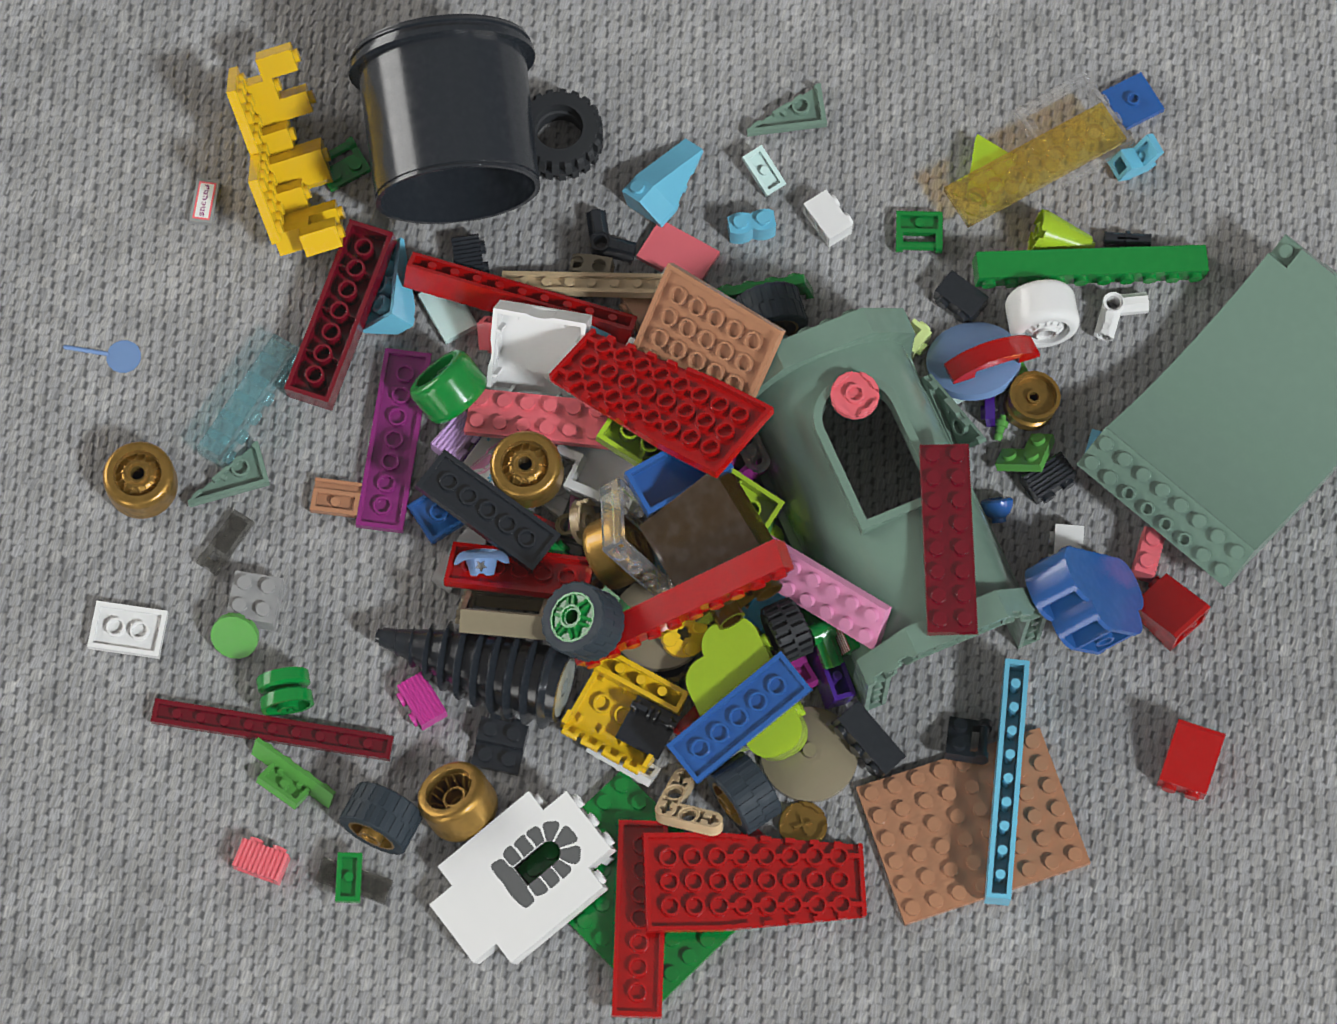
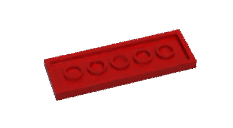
[444,541,593,599]

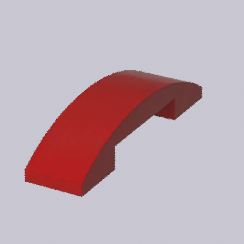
[944,335,1040,384]

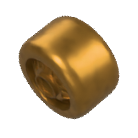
[490,431,564,508]
[103,442,178,519]
[582,510,653,589]
[417,761,498,842]

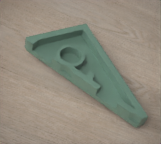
[746,83,827,137]
[921,374,987,448]
[187,441,270,507]

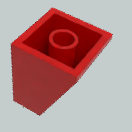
[1139,573,1211,651]
[1156,719,1226,801]

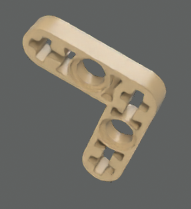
[655,767,724,836]

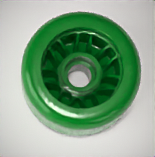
[410,350,487,424]

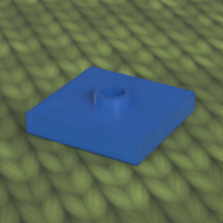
[1101,72,1165,132]

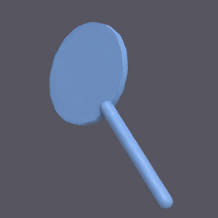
[63,340,141,373]

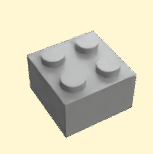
[226,570,285,631]

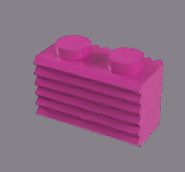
[396,671,447,731]

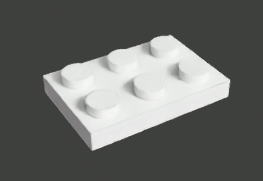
[87,601,169,659]

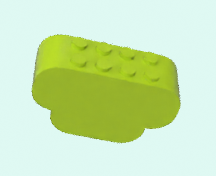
[686,618,808,761]

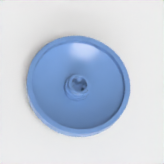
[926,322,1021,401]

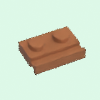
[310,477,362,518]

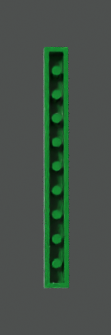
[972,245,1209,289]

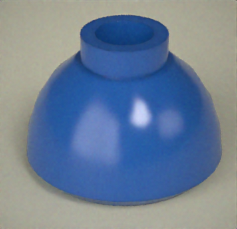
[980,496,1013,523]

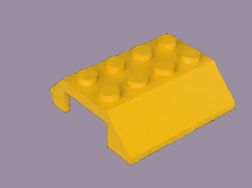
[560,655,689,775]

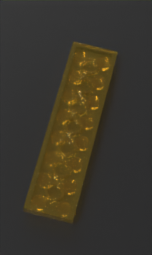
[944,102,1127,228]

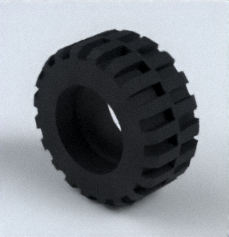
[531,88,604,181]

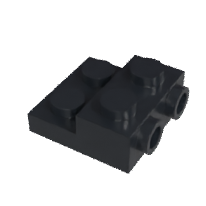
[471,713,529,776]

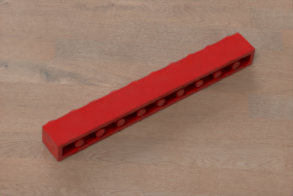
[403,251,638,345]
[574,539,794,669]

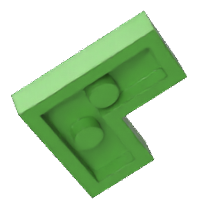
[995,433,1055,472]

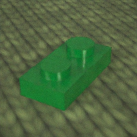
[335,852,363,903]

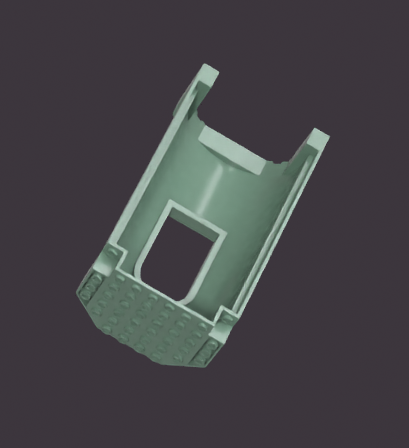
[752,308,1046,711]

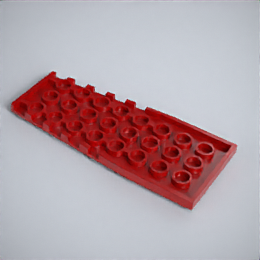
[549,328,774,479]
[642,832,867,933]

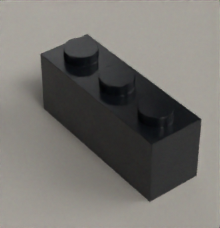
[831,701,906,779]

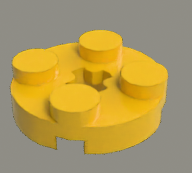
[659,620,708,659]

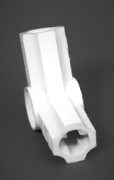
[1093,292,1149,342]

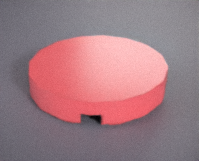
[830,371,879,420]

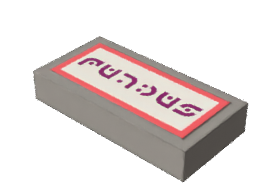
[189,178,221,226]

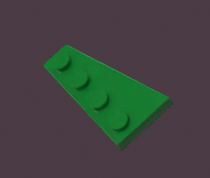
[716,273,814,299]

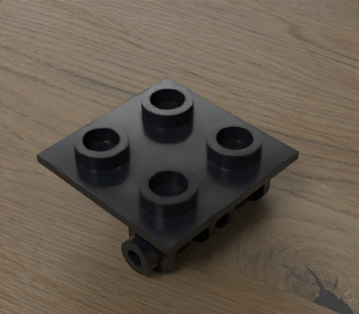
[615,695,681,760]

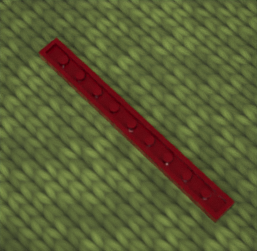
[150,698,394,761]

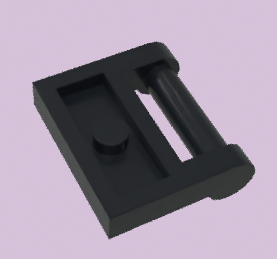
[944,716,993,765]

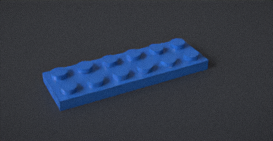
[666,651,812,784]

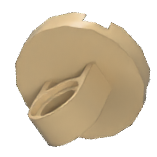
[555,498,601,546]

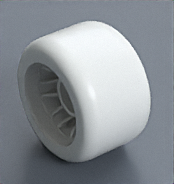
[1005,279,1080,348]

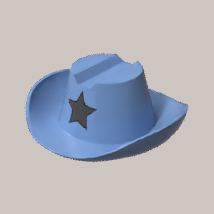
[454,549,510,576]

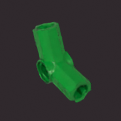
[800,608,844,670]

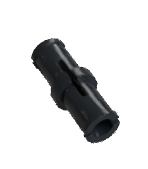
[1103,230,1152,247]

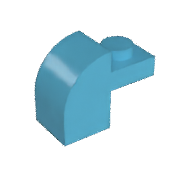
[1108,133,1164,182]

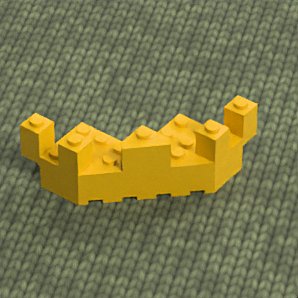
[226,42,346,257]

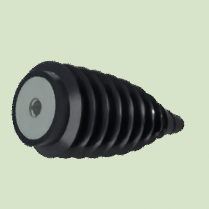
[375,621,577,729]

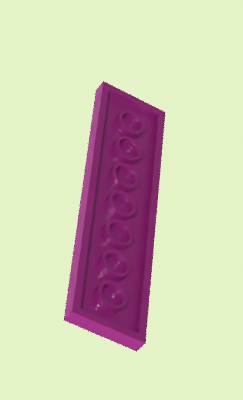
[355,348,432,533]

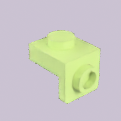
[911,319,932,360]

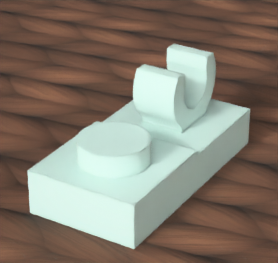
[741,145,786,197]

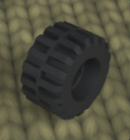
[760,597,814,662]

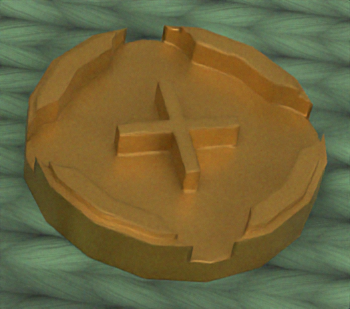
[779,801,828,842]

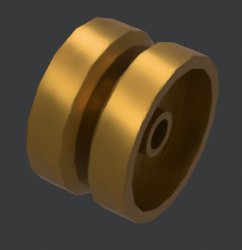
[1003,371,1061,431]

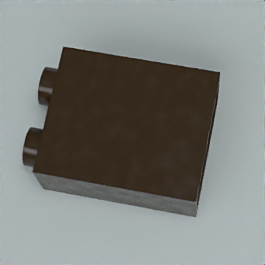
[639,472,789,630]

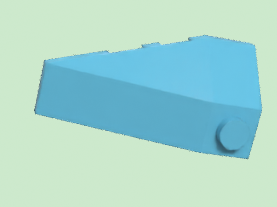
[622,138,704,228]
[363,237,415,335]

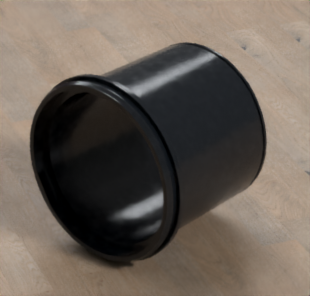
[348,14,540,224]

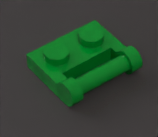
[326,136,371,193]
[895,211,943,254]

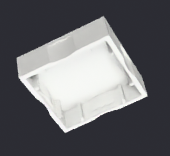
[486,299,592,398]

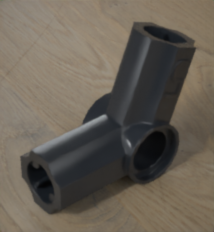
[586,209,637,263]

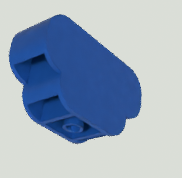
[1025,546,1144,655]

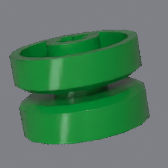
[256,667,314,716]

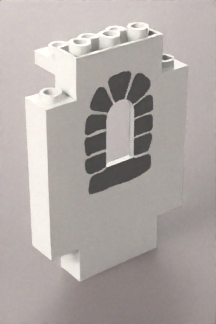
[429,791,616,965]

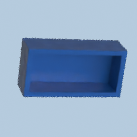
[623,451,734,519]

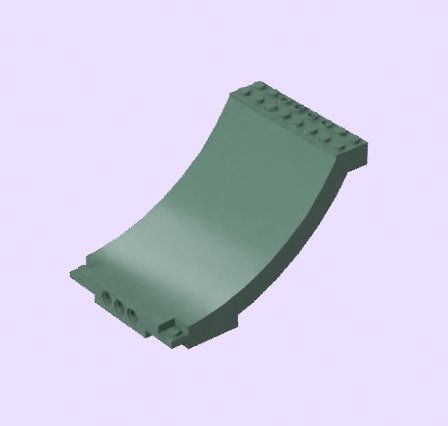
[1076,234,1337,587]

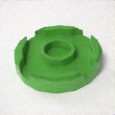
[211,613,259,659]

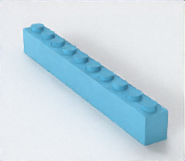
[984,658,1030,906]

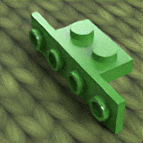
[251,737,336,810]

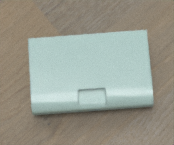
[417,292,477,344]

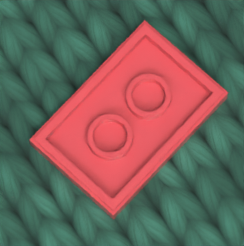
[636,222,720,281]

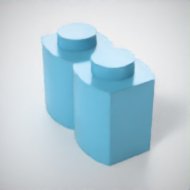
[727,209,776,244]

